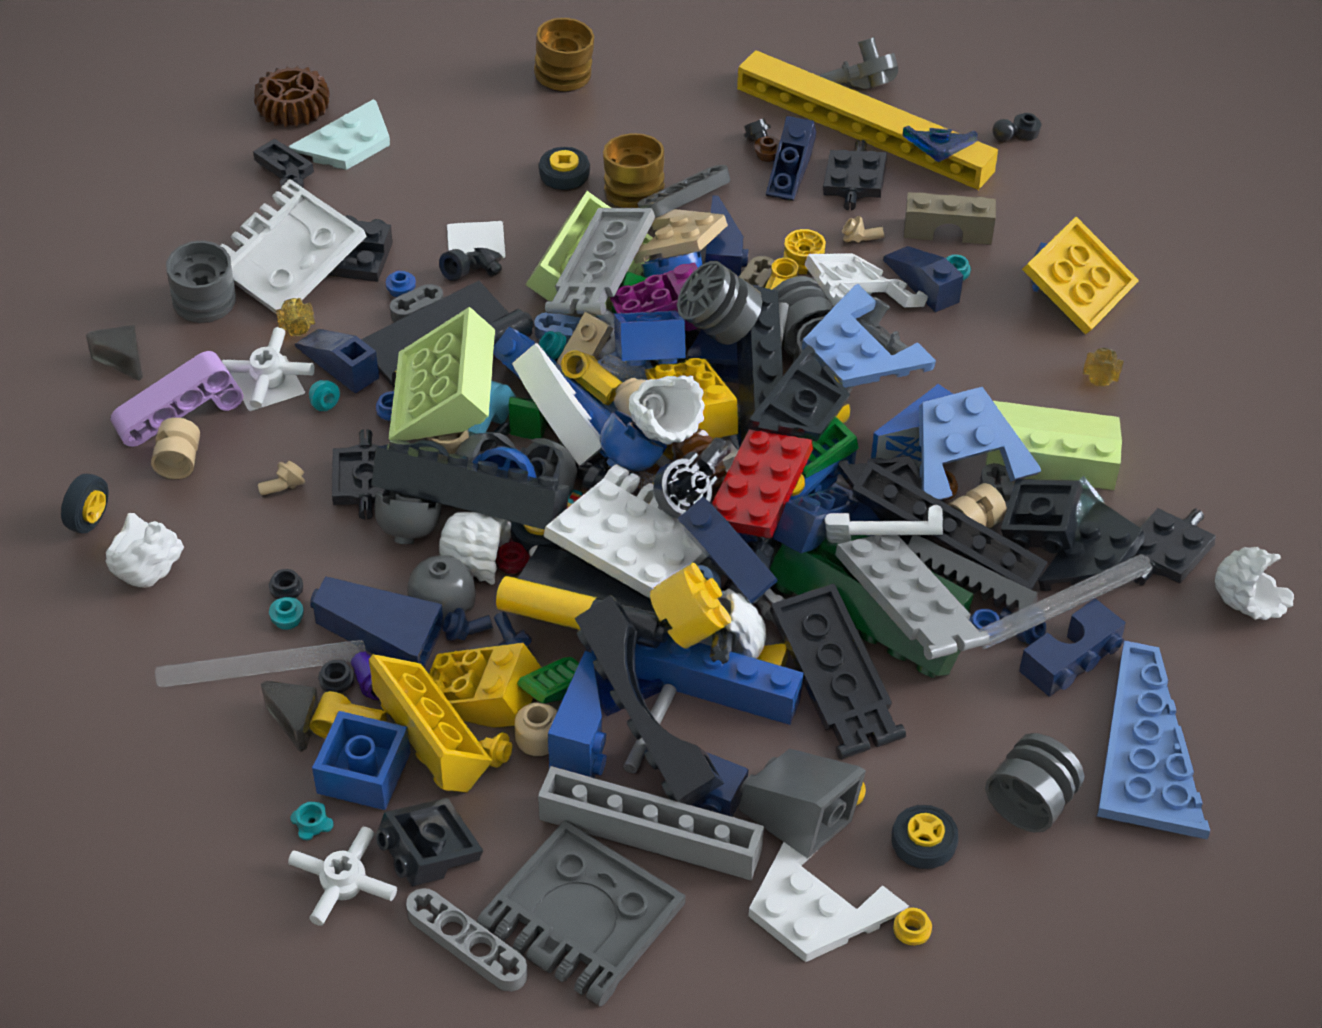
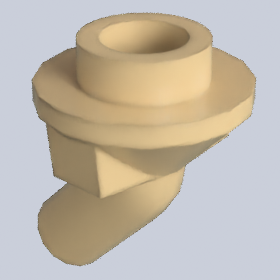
[842,216,885,243]
[258,461,305,495]

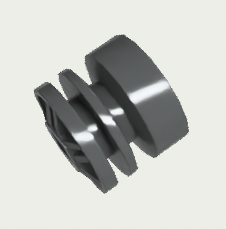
[166,240,236,323]
[677,261,762,345]
[772,276,834,358]
[985,733,1085,833]

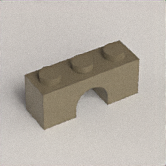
[904,192,996,245]

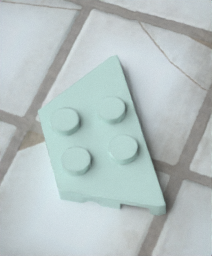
[289,99,390,170]

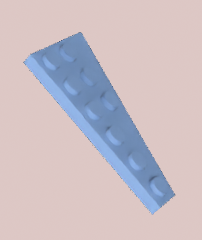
[1097,641,1210,840]

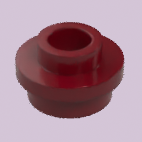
[495,542,529,573]

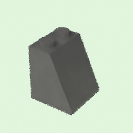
[739,748,866,859]

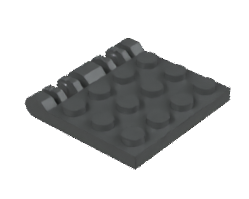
[477,820,686,1007]

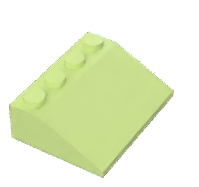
[525,191,653,316]
[389,307,495,441]
[986,401,1122,490]

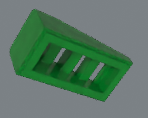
[802,417,859,478]
[517,657,579,703]

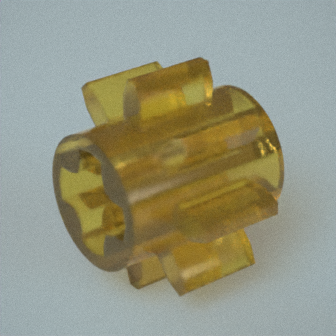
[276,298,315,336]
[1083,348,1124,386]

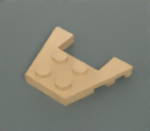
[633,209,728,264]

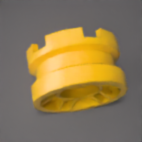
[784,229,826,275]

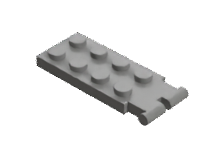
[545,208,655,315]
[835,535,990,660]

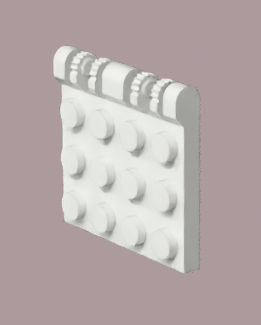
[221,179,367,319]
[544,464,707,599]

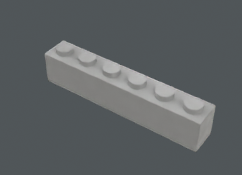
[538,766,764,881]

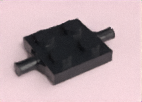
[823,139,887,211]
[332,429,390,520]
[1131,508,1216,585]

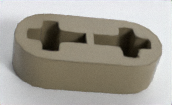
[738,256,774,288]

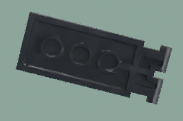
[770,584,906,760]

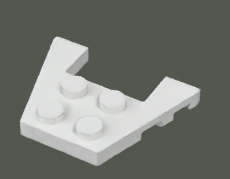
[805,253,928,308]
[748,842,909,962]

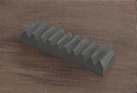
[907,535,1037,618]

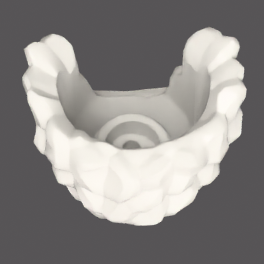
[629,375,705,444]
[439,511,512,585]
[105,513,184,588]
[1215,547,1294,620]
[700,589,766,659]

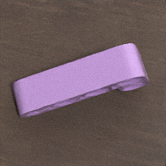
[110,351,244,447]

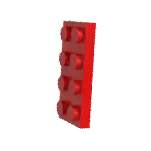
[712,430,813,538]

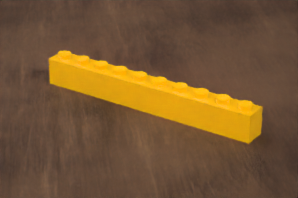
[737,50,998,190]

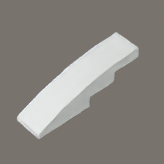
[512,343,602,466]

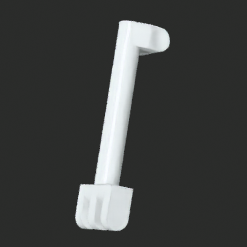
[825,505,943,543]

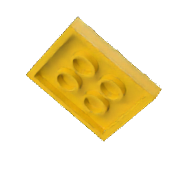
[1022,217,1139,335]

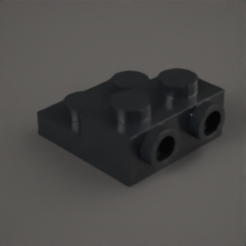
[328,215,393,282]
[1001,479,1083,553]
[376,798,483,887]

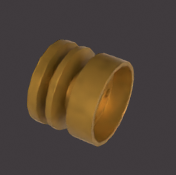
[534,18,594,91]
[603,133,665,208]

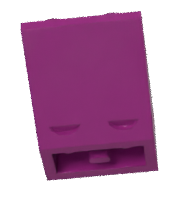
[610,262,698,331]

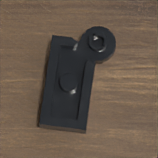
[253,138,314,188]

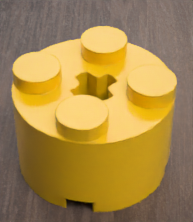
[650,563,731,649]

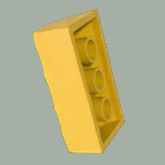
[369,654,493,793]

